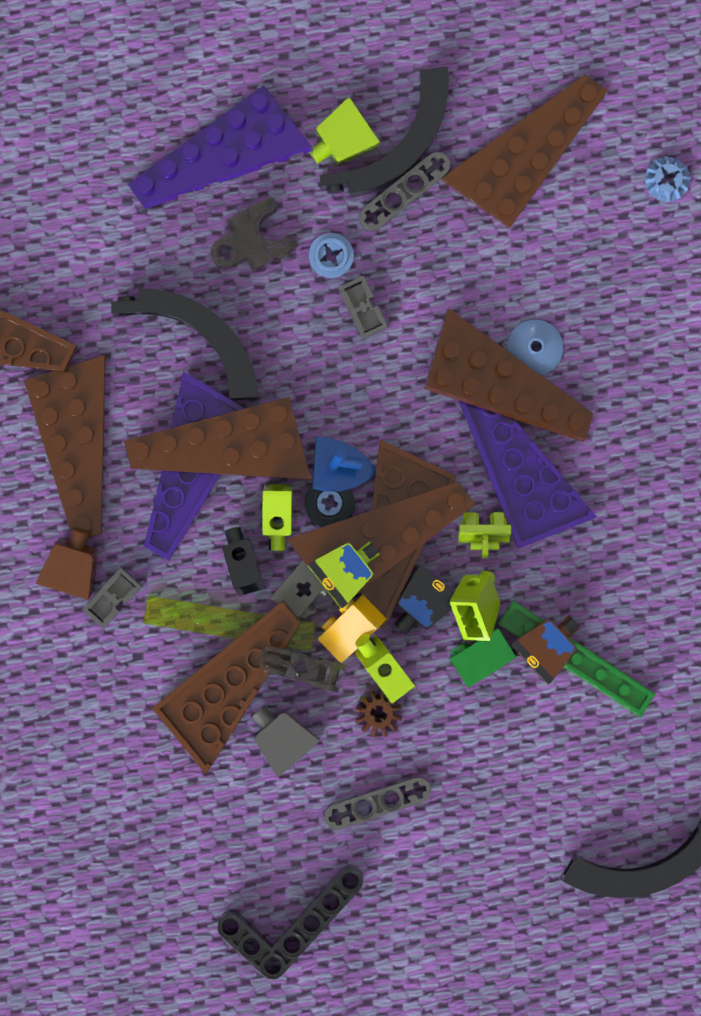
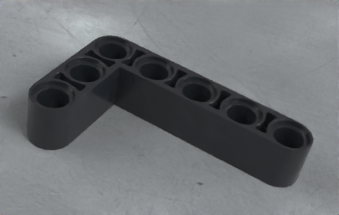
[217,865,363,979]

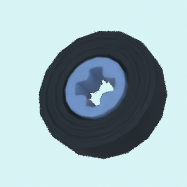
[304,486,355,527]

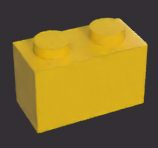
[318,595,386,663]

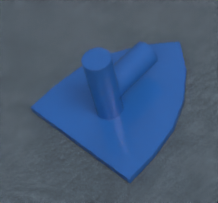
[312,436,376,492]

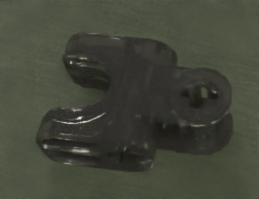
[211,198,299,272]
[259,646,346,693]

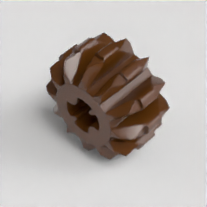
[355,690,403,737]

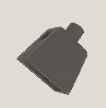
[252,706,320,777]

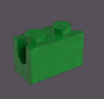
[449,628,517,688]

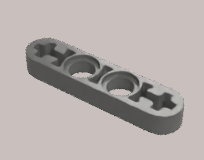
[359,152,450,232]
[324,776,431,830]

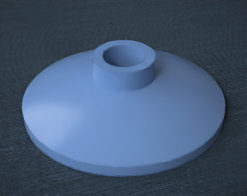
[507,320,563,375]

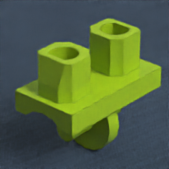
[458,512,511,558]

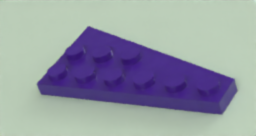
[127,85,313,209]
[144,371,245,561]
[458,400,597,549]

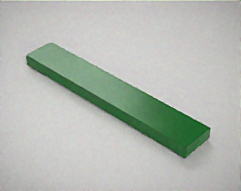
[498,600,656,718]

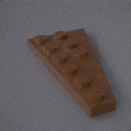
[441,75,608,229]
[424,308,593,442]
[0,310,78,372]
[24,355,106,538]
[124,397,311,480]
[361,440,457,630]
[287,482,475,608]
[152,600,302,774]

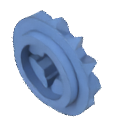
[645,156,691,202]
[309,233,354,279]

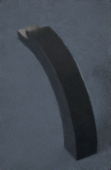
[319,67,449,198]
[111,289,259,400]
[560,819,701,898]

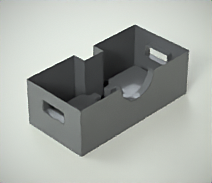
[338,275,388,340]
[82,567,143,629]

